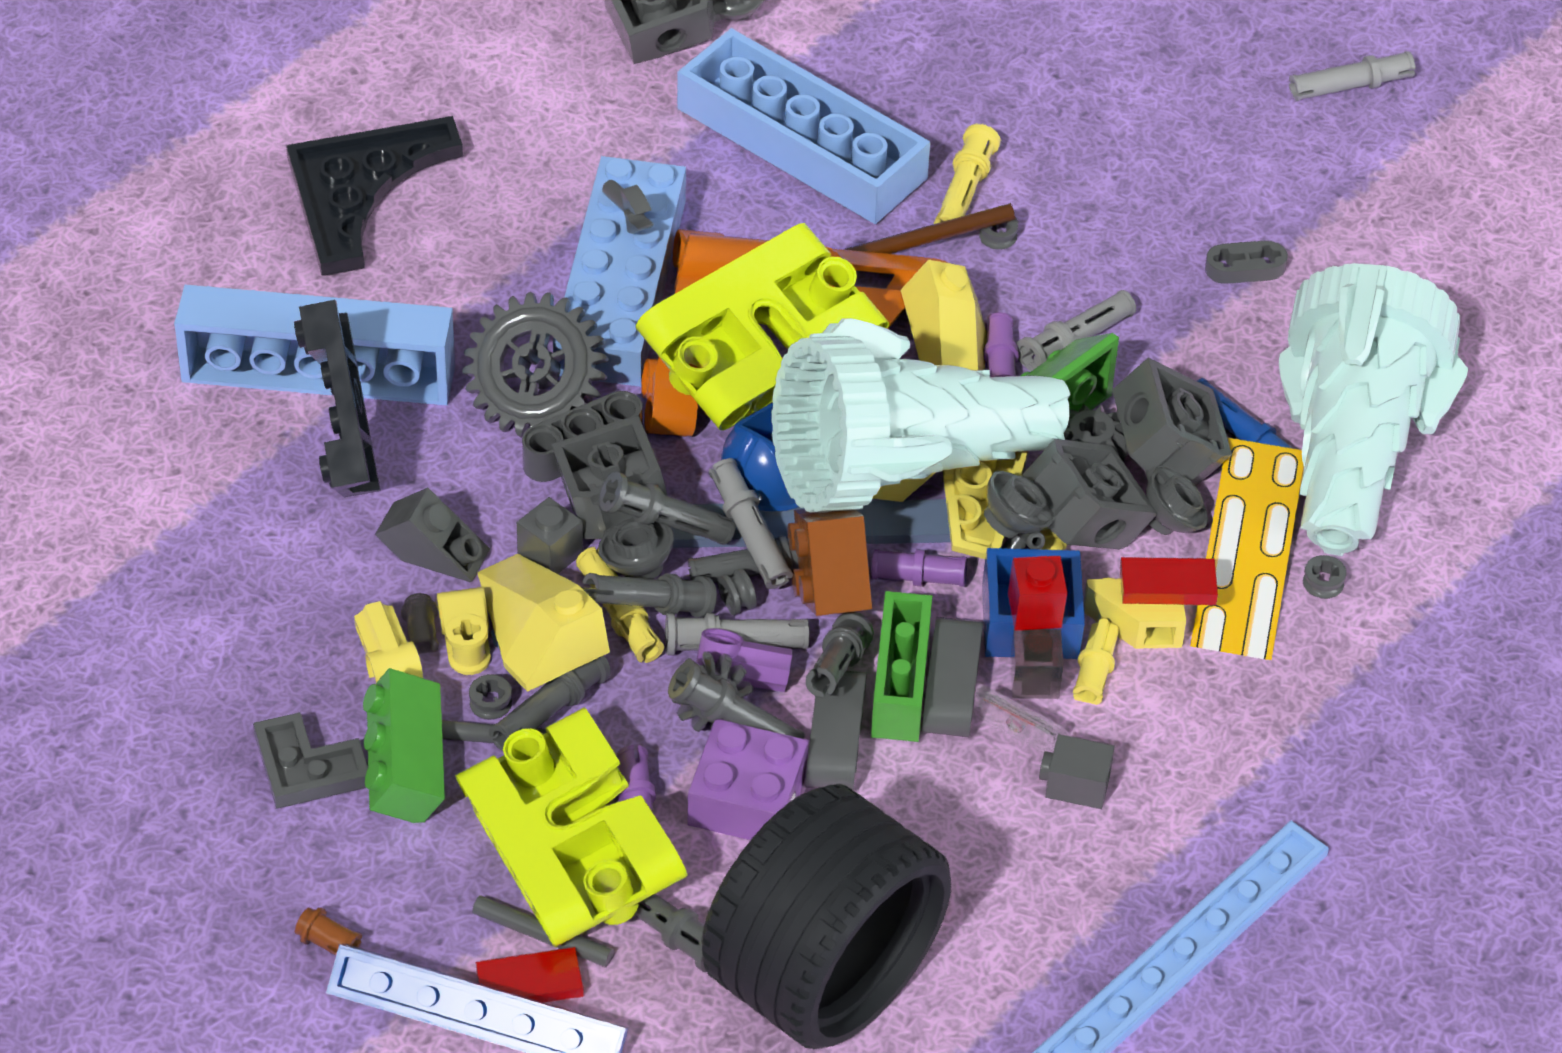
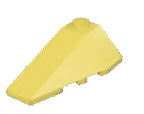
[901,259,987,370]
[943,451,1029,559]
[477,554,610,692]

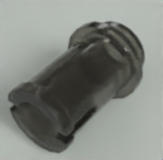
[401,593,439,654]

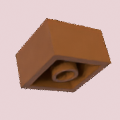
[787,509,872,616]

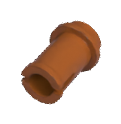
[295,907,362,956]

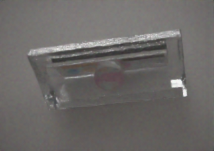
[973,684,1071,754]

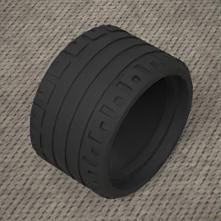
[702,784,951,1050]

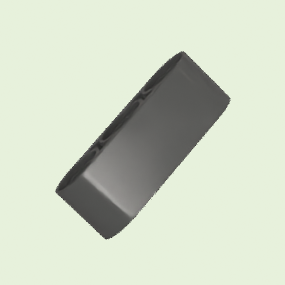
[522,391,642,482]
[922,617,983,738]
[806,671,867,790]

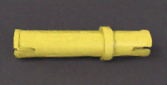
[576,547,664,663]

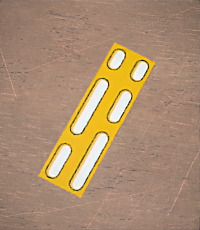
[1190,438,1304,660]

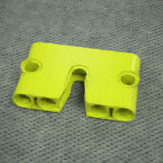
[636,223,889,431]
[455,707,688,947]

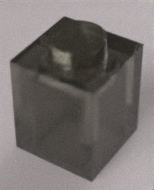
[1010,629,1063,699]

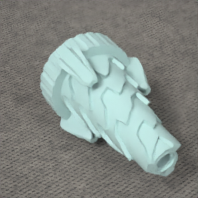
[1279,263,1468,556]
[772,318,1070,512]

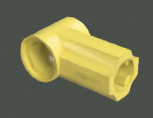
[354,601,423,683]

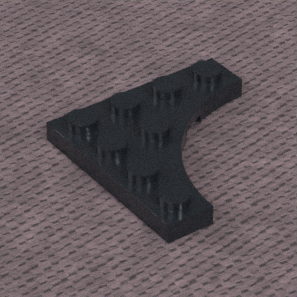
[286,116,463,276]

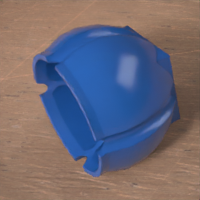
[721,402,799,512]

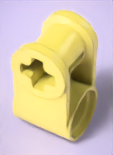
[436,587,491,675]

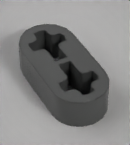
[1205,240,1288,284]

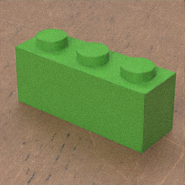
[871,591,933,742]
[363,668,445,823]

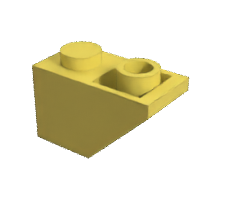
[1084,578,1186,649]

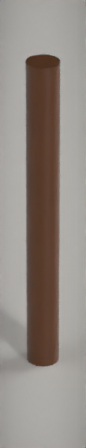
[844,203,1015,254]

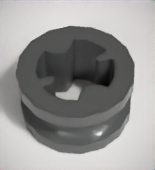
[979,217,1018,250]
[1303,555,1346,599]
[717,569,757,616]
[469,674,512,720]

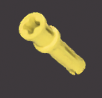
[934,124,1001,224]

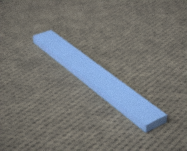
[1033,820,1329,1053]

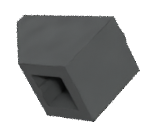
[375,488,490,582]

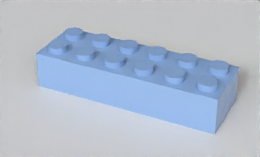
[677,28,930,224]
[553,156,686,387]
[174,285,455,405]

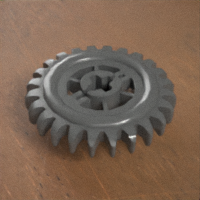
[462,292,609,438]

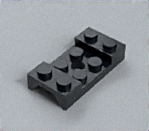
[294,300,381,498]

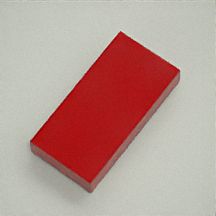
[1120,557,1218,605]
[476,947,584,1003]

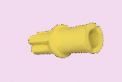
[1073,618,1119,705]

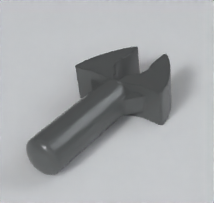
[602,180,654,234]

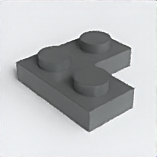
[253,712,368,809]

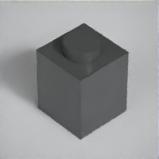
[516,497,583,574]
[1039,734,1115,809]

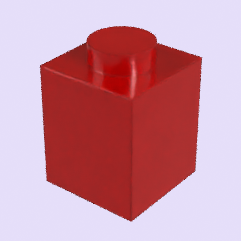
[1008,555,1067,631]

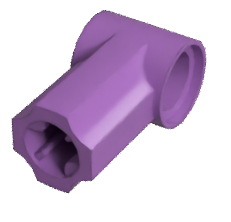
[696,628,792,692]

